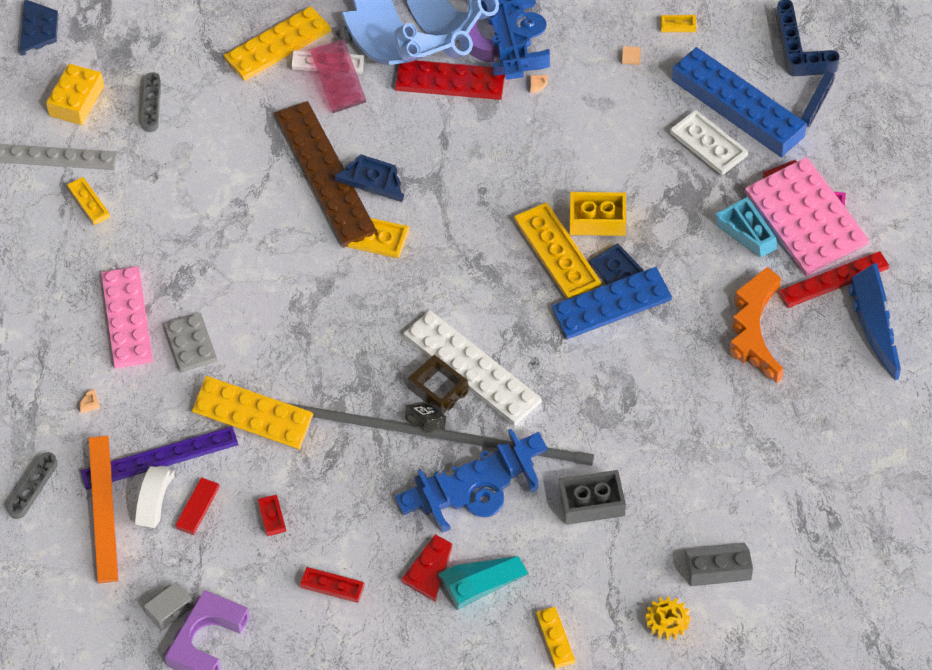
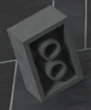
[559,470,626,525]

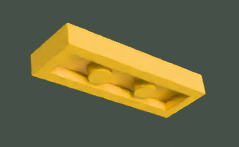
[67,177,110,226]
[536,606,575,669]

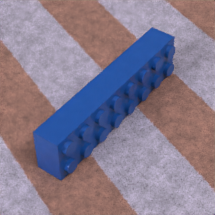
[672,47,807,158]

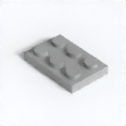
[165,313,218,372]

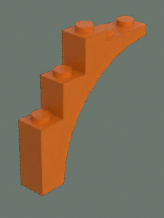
[730,267,784,383]

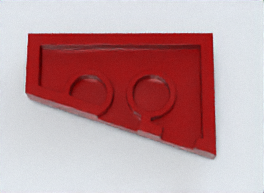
[402,534,453,602]

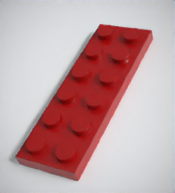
[395,60,505,100]

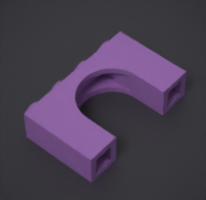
[164,590,250,670]

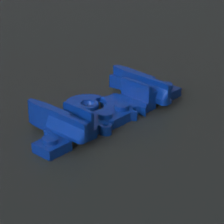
[481,0,550,80]
[395,429,548,533]

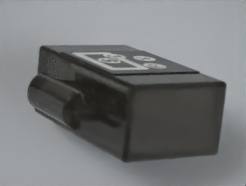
[405,402,446,434]

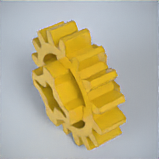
[645,596,690,641]

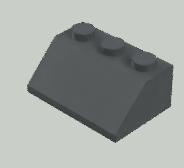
[685,543,753,586]

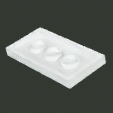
[670,110,748,175]

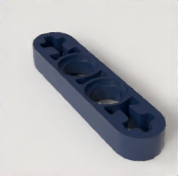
[801,71,835,127]

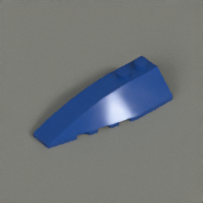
[848,263,901,380]

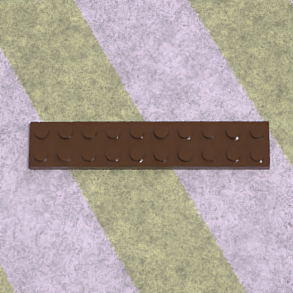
[275,101,378,248]

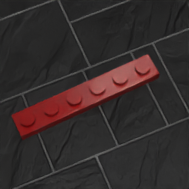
[779,251,889,308]

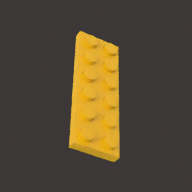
[224,6,331,81]
[514,202,601,300]
[192,376,314,450]

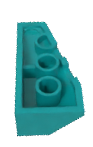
[438,556,529,610]

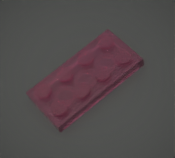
[310,39,366,113]

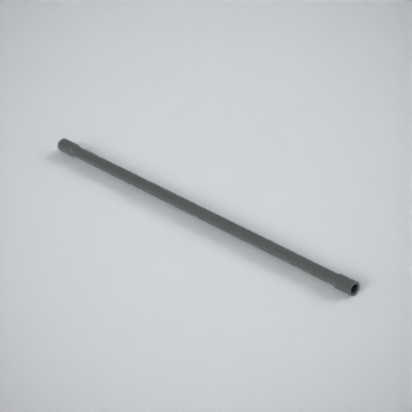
[287,403,594,466]

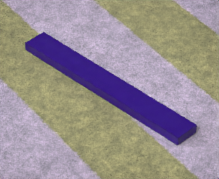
[80,426,238,490]

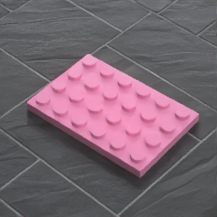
[744,157,870,276]

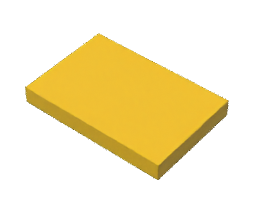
[347,218,409,259]

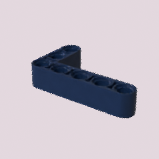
[776,0,840,77]

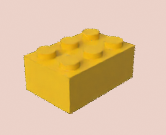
[46,63,104,125]
[570,192,626,236]

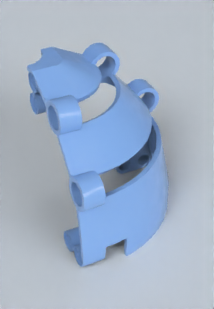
[341,0,499,65]

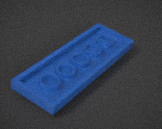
[552,266,672,340]

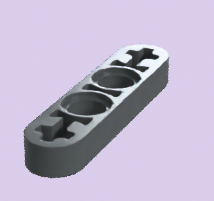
[141,72,161,132]
[7,452,57,519]

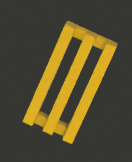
[660,15,697,32]

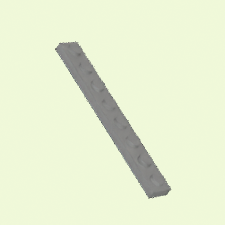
[0,144,118,170]

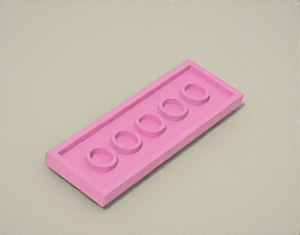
[101,266,153,369]

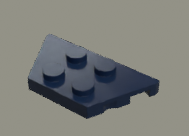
[20,0,59,56]
[335,154,404,202]

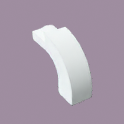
[135,466,175,528]

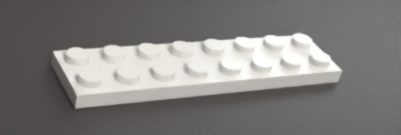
[403,310,541,426]

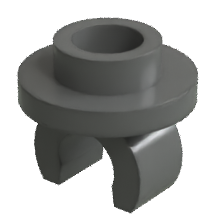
[334,26,352,44]

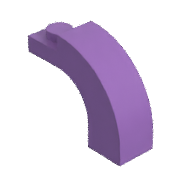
[468,20,499,62]

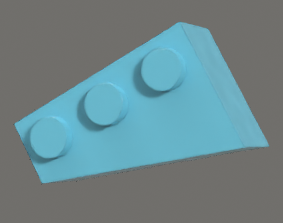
[715,197,777,258]

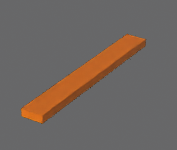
[89,436,119,584]

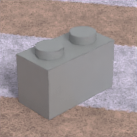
[144,581,194,631]

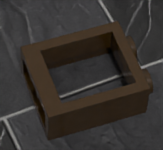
[408,354,469,415]

